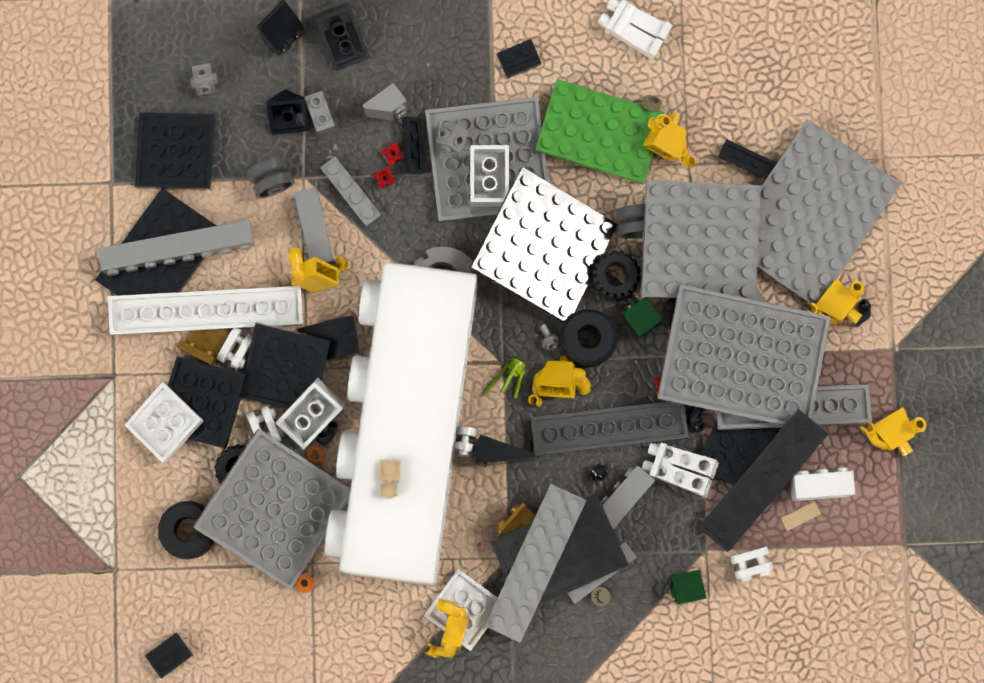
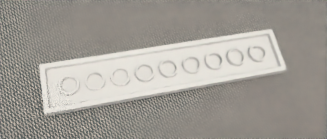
[108,286,303,335]

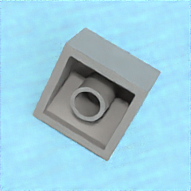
[363,83,408,121]

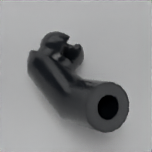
[852,299,871,327]
[688,407,705,432]
[316,421,338,446]

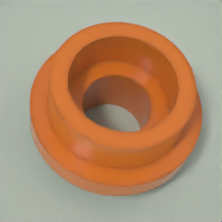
[306,446,325,465]
[295,573,315,593]

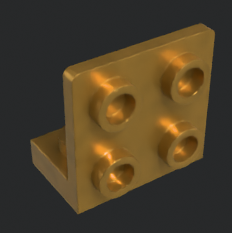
[177,329,230,366]
[497,502,536,536]

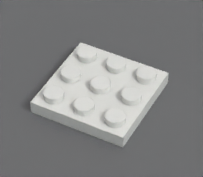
[125,382,204,464]
[424,569,498,651]

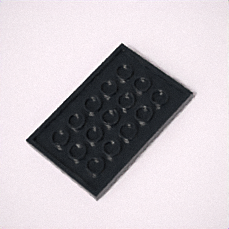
[95,188,217,296]
[490,493,629,606]

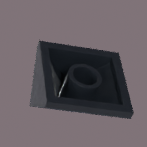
[266,89,309,135]

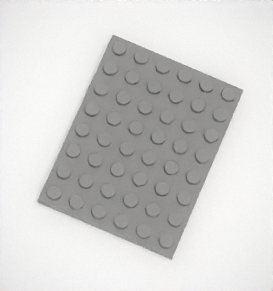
[757,119,901,304]
[657,284,831,426]

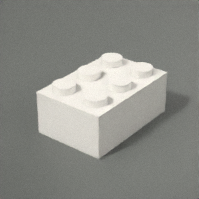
[470,145,509,206]
[276,378,346,449]
[790,468,855,501]

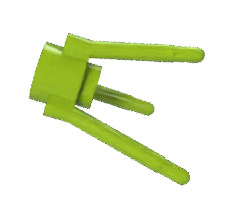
[484,358,526,399]

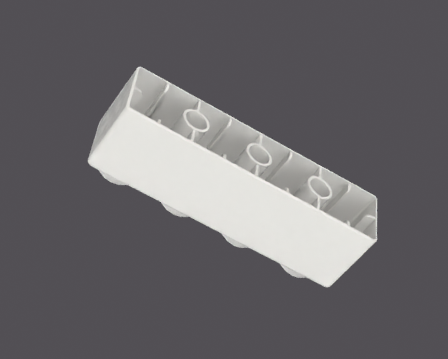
[325,262,478,587]

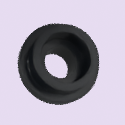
[590,463,608,482]

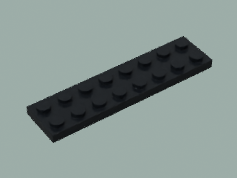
[698,408,829,552]

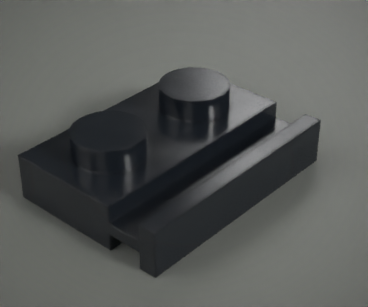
[496,39,542,79]
[145,632,193,679]

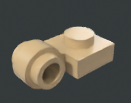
[379,460,401,499]

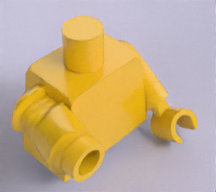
[643,113,696,169]
[288,247,349,292]
[804,279,865,325]
[528,355,591,407]
[860,407,927,457]
[425,598,470,658]

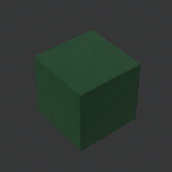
[621,297,663,340]
[669,570,707,605]

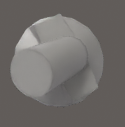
[539,323,560,350]

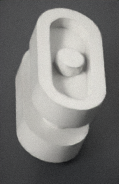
[217,328,252,371]
[246,406,284,442]
[454,426,477,458]
[730,547,774,582]

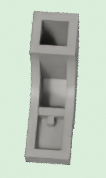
[413,247,475,273]

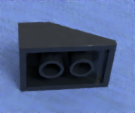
[257,0,305,56]
[314,1,370,71]
[298,315,361,362]
[472,434,536,467]

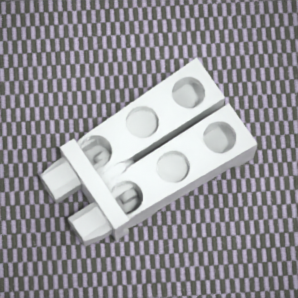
[598,0,673,60]
[642,443,719,498]

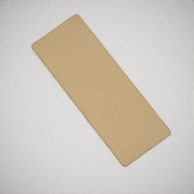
[781,501,821,531]

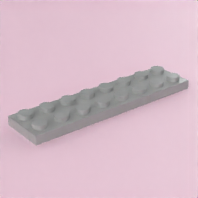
[716,385,872,430]
[485,484,587,643]

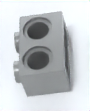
[305,91,336,137]

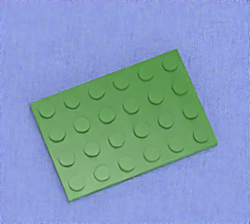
[535,79,665,184]

